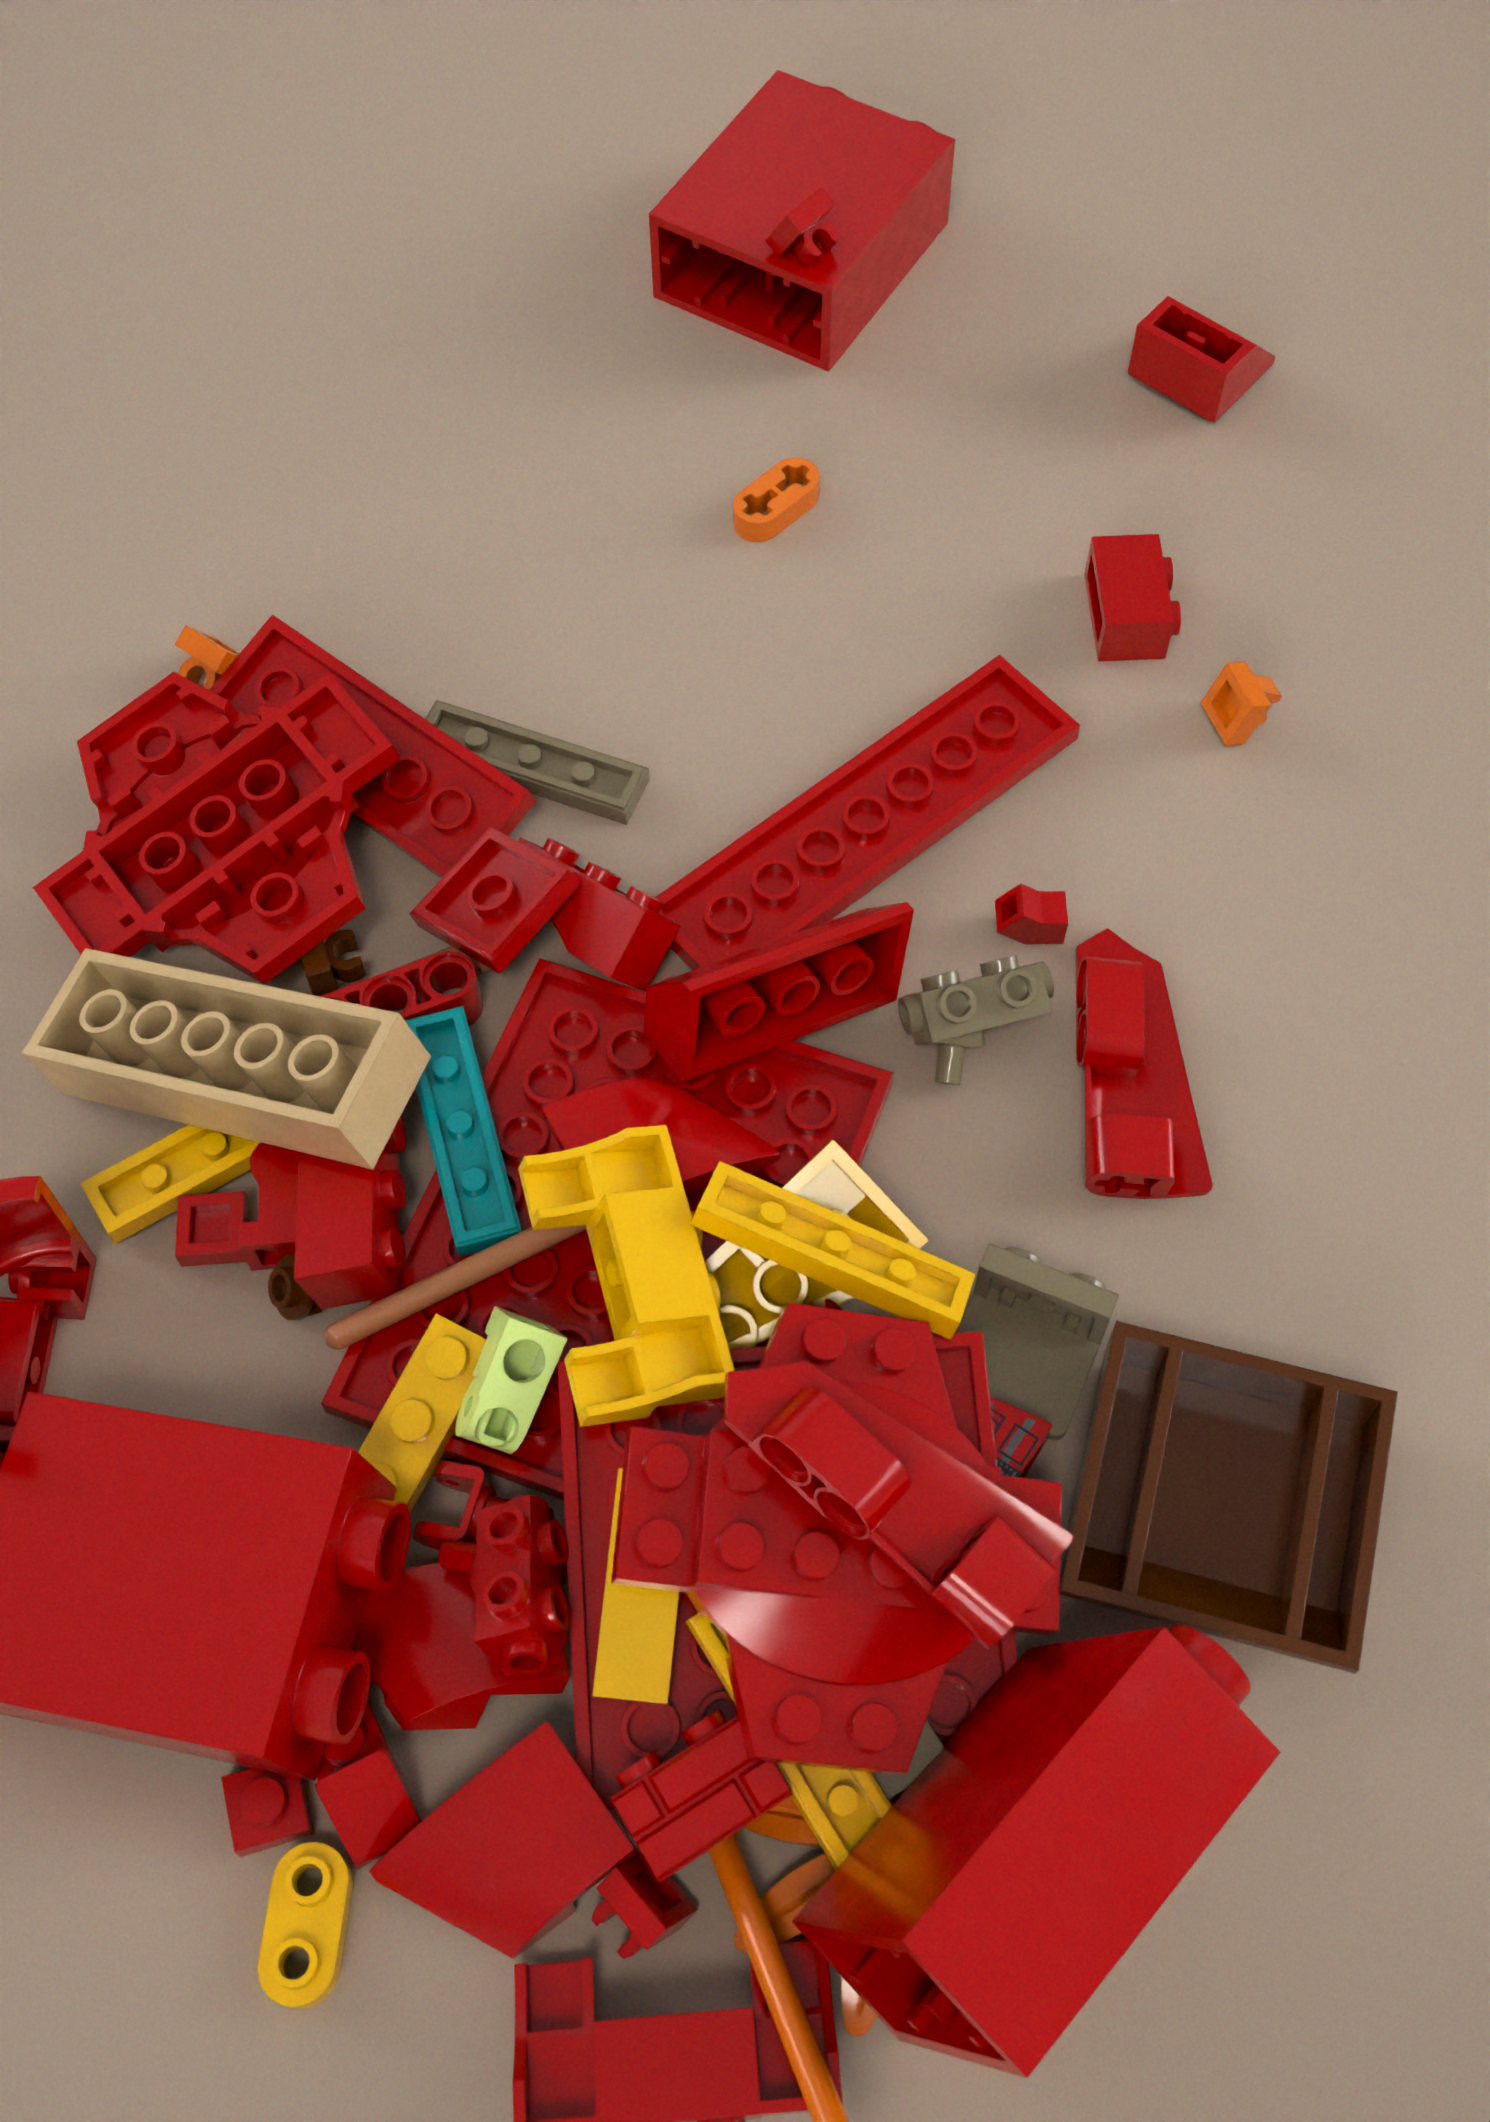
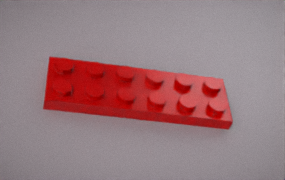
[210,614,536,879]

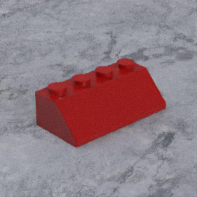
[643,902,914,1083]

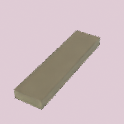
[425,700,649,825]

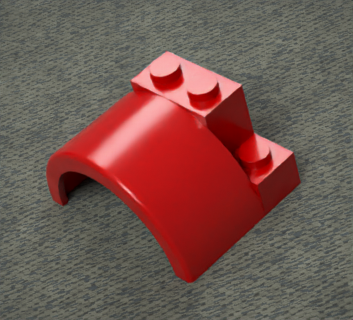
[0,1176,97,1467]

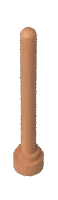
[324,1225,586,1350]

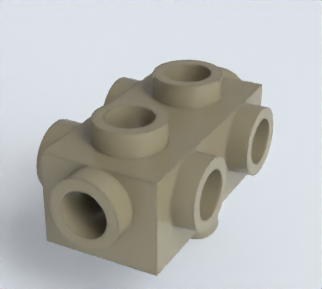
[898,955,1054,1085]

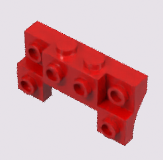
[512,1941,844,2122]

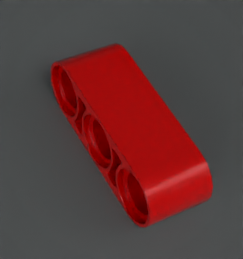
[320,951,483,1026]

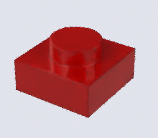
[175,1191,250,1267]
[221,1768,315,1857]

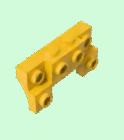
[518,1125,735,1427]

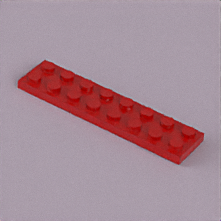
[655,655,1080,971]

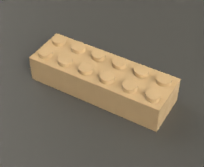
[21,948,431,1170]

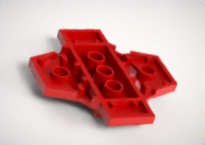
[33,672,400,985]
[611,1303,1062,1775]

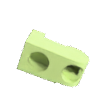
[455,1306,568,1454]

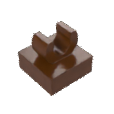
[301,929,366,996]

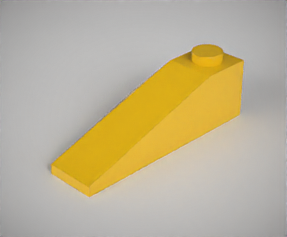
[704,1140,929,1349]

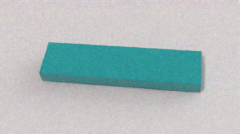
[405,1006,522,1257]

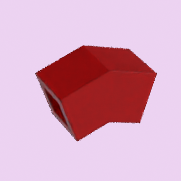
[995,883,1068,944]

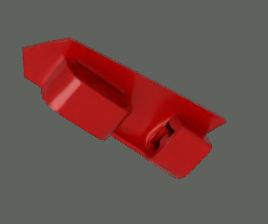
[1076,928,1213,1199]
[723,1360,1073,1649]

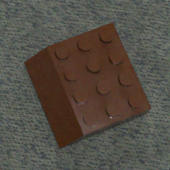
[1060,1321,1398,1674]

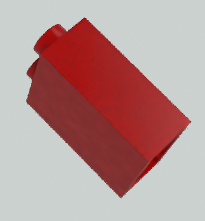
[649,70,955,372]
[0,1391,411,1781]
[792,1624,1281,2078]

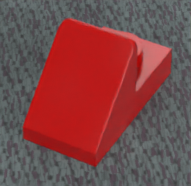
[314,1698,422,1869]

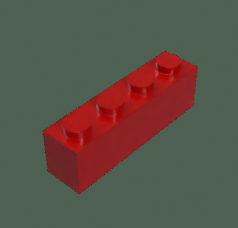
[294,1117,407,1310]

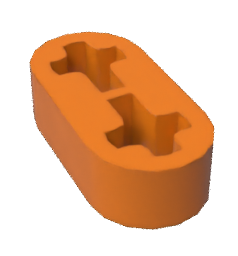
[733,457,820,542]

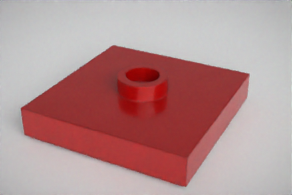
[409,827,581,974]

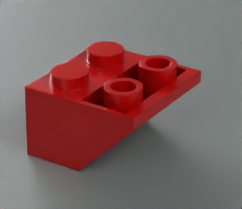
[1127,296,1276,423]

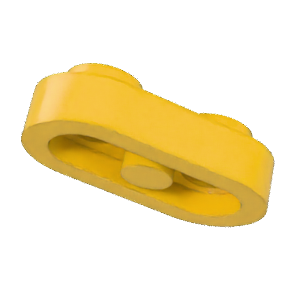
[258,1842,353,2009]

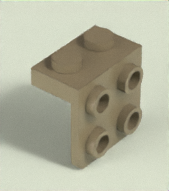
[956,1243,1119,1440]

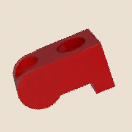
[239,1142,299,1271]

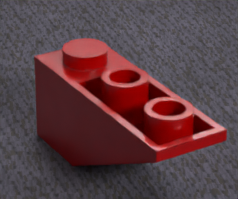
[518,837,680,992]

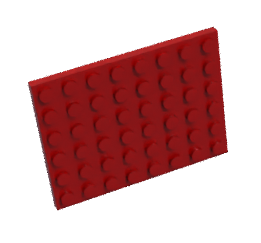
[321,958,893,1501]

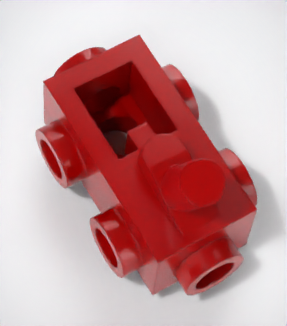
[438,1495,569,1676]

